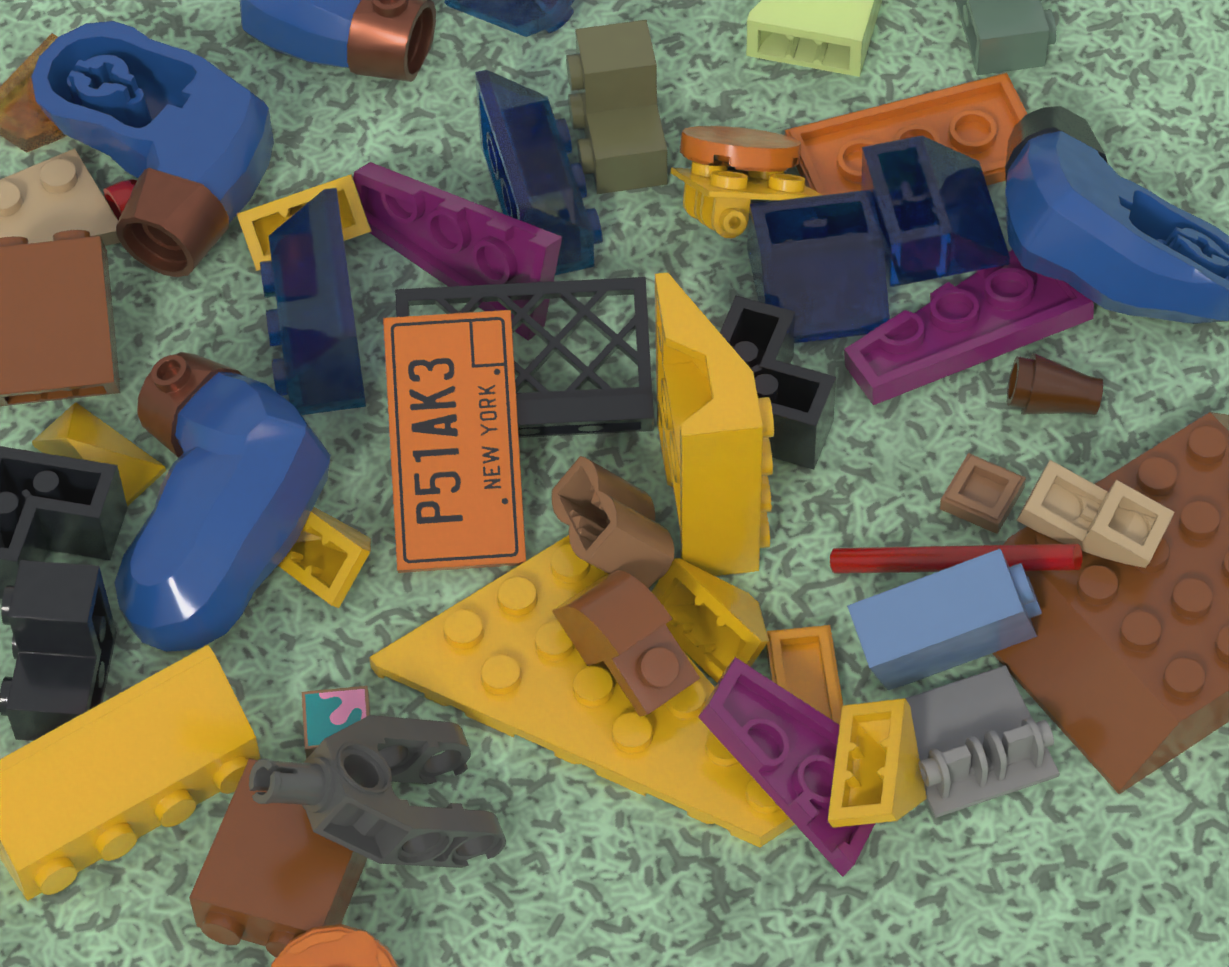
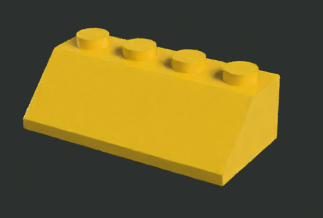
[0,645,261,901]

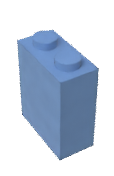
[847,548,1042,690]

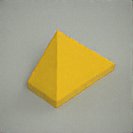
[237,174,372,271]
[32,402,166,507]
[278,507,371,608]
[651,558,769,683]
[828,698,927,828]

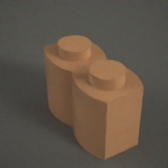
[552,456,674,589]

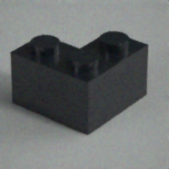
[720,295,836,470]
[0,446,128,599]
[0,560,117,741]

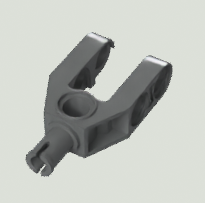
[249,715,506,868]

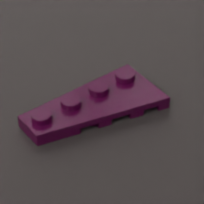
[353,162,562,341]
[844,250,1094,405]

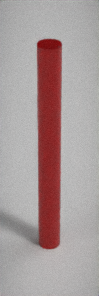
[830,544,1083,574]

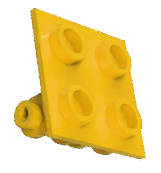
[670,160,825,238]

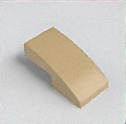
[1016,460,1175,568]

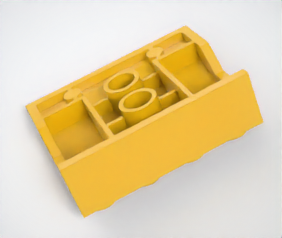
[655,272,774,576]

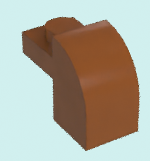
[552,570,700,717]

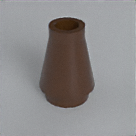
[1007,353,1103,415]

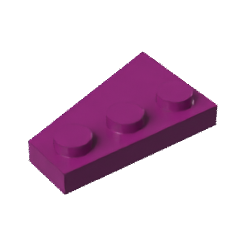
[698,657,875,877]

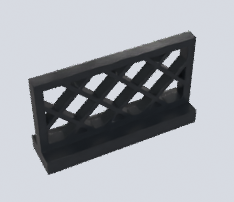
[395,277,654,438]

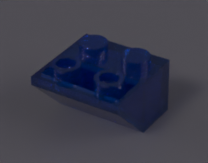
[861,136,1010,287]
[747,190,890,343]

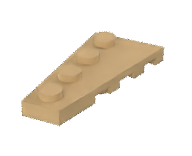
[0,148,120,246]

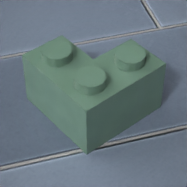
[955,0,1056,75]

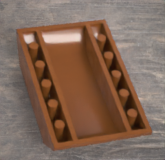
[992,412,1229,794]

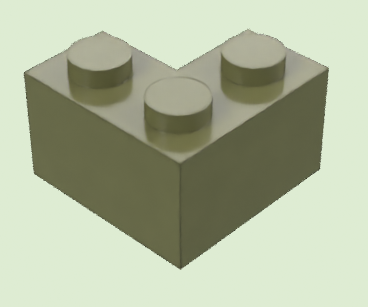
[566,20,668,194]

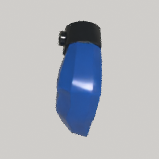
[1005,106,1229,324]

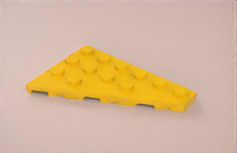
[369,535,795,848]

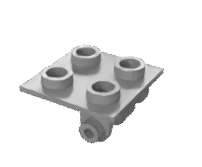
[906,665,1060,818]

